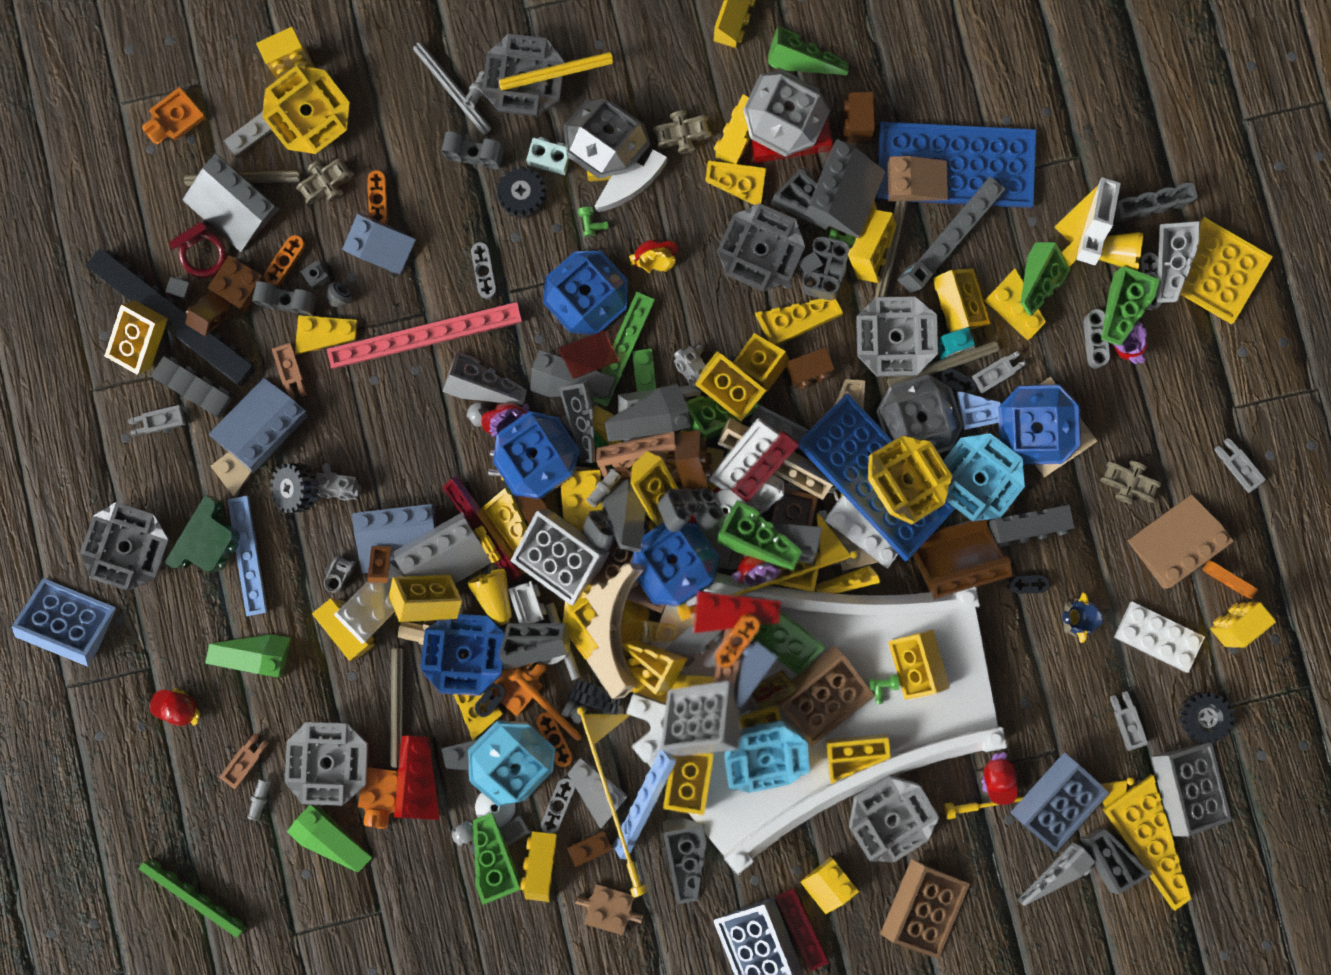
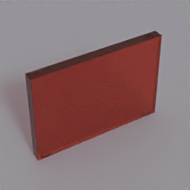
[558,331,619,379]

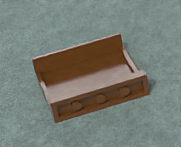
[913,520,1012,599]

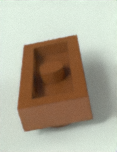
[367,546,392,583]

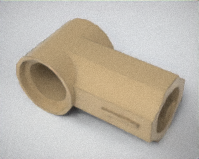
[398,622,431,645]

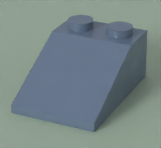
[342,214,416,275]

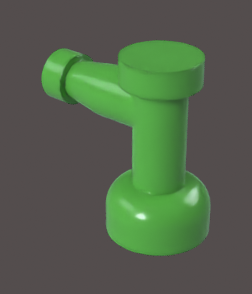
[578,207,608,237]
[829,228,856,248]
[869,674,899,704]

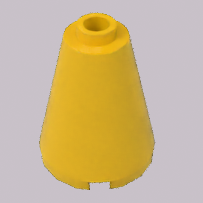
[1099,232,1143,271]
[468,568,512,626]

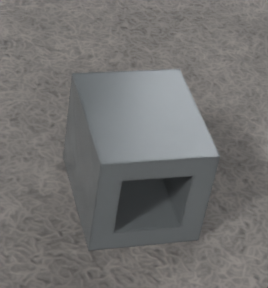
[897,261,933,293]

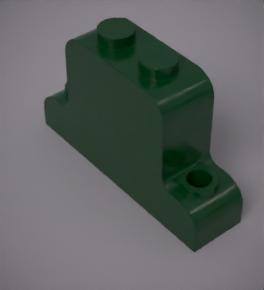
[164,495,240,572]

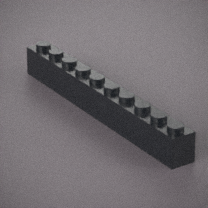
[85,248,257,387]

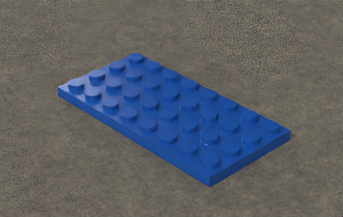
[876,122,1036,208]
[798,393,955,561]

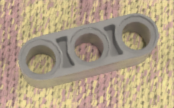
[1083,309,1110,369]

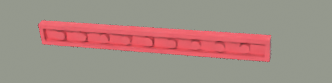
[327,302,522,369]

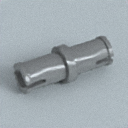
[463,71,485,109]
[586,469,621,508]
[247,778,271,821]

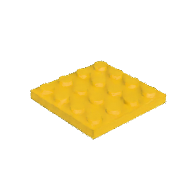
[1181,217,1272,324]

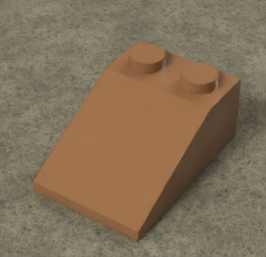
[887,156,948,201]

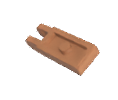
[272,343,307,400]
[219,733,269,789]

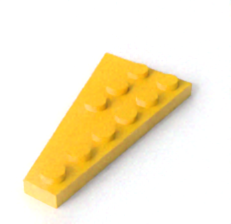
[1102,775,1191,911]

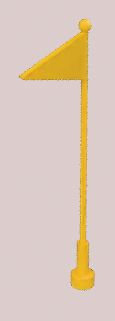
[677,513,858,621]
[577,707,648,897]
[944,777,1135,835]

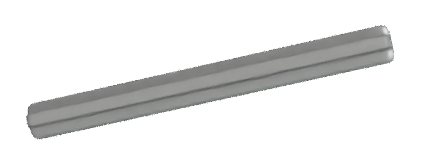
[413,42,491,135]

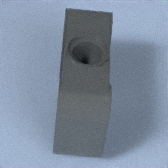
[441,131,504,169]
[802,237,849,300]
[252,281,317,317]
[658,488,723,532]
[583,509,648,551]

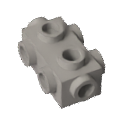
[674,345,706,392]
[315,463,361,501]

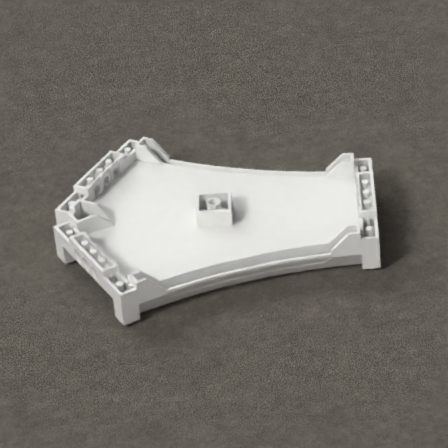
[626,572,1006,875]

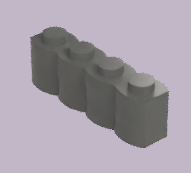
[1114,183,1198,223]
[151,356,233,418]

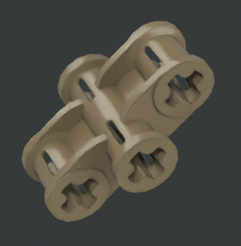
[653,110,712,154]
[296,157,354,205]
[1100,461,1161,504]

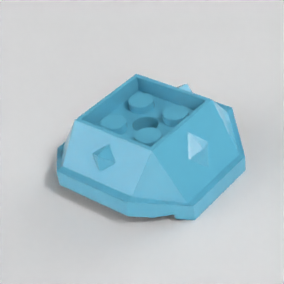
[943,433,1025,521]
[468,721,556,807]
[724,721,810,793]

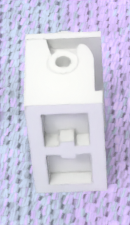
[747,474,784,515]
[508,582,547,623]

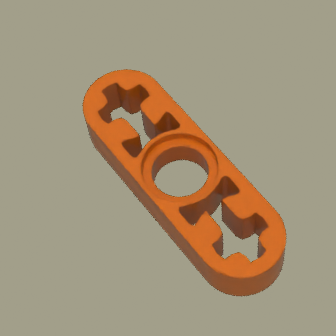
[367,170,388,224]
[264,235,305,287]
[1202,560,1258,599]
[715,614,759,668]
[537,712,573,767]

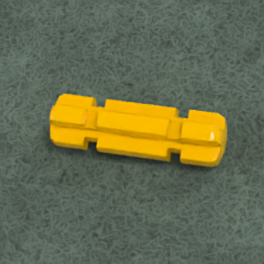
[474,526,501,563]

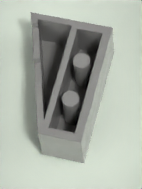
[568,757,627,829]

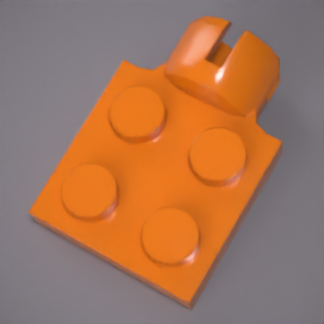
[142,87,205,144]
[492,662,547,716]
[358,767,398,829]

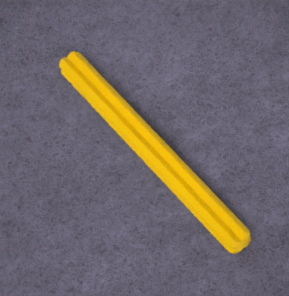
[499,52,613,90]

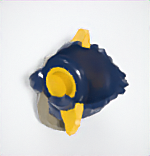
[1062,592,1105,643]

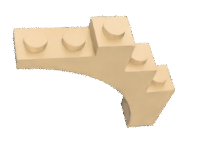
[586,563,644,699]

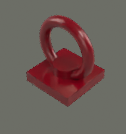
[168,219,227,278]

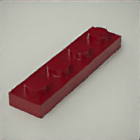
[731,430,799,503]
[775,888,828,972]

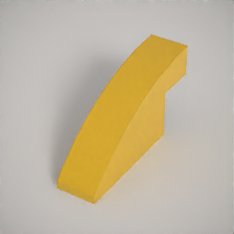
[1055,186,1098,267]

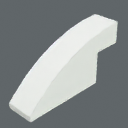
[595,150,667,212]
[1076,177,1121,265]

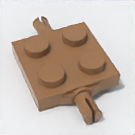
[575,884,643,936]

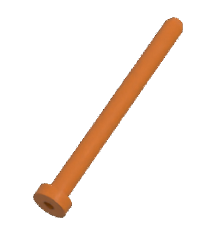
[509,668,582,741]

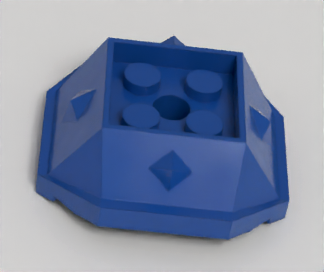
[543,251,628,336]
[998,384,1081,464]
[493,411,581,499]
[632,522,721,607]
[420,614,505,696]

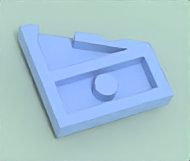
[957,391,1000,429]

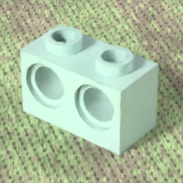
[526,137,570,175]

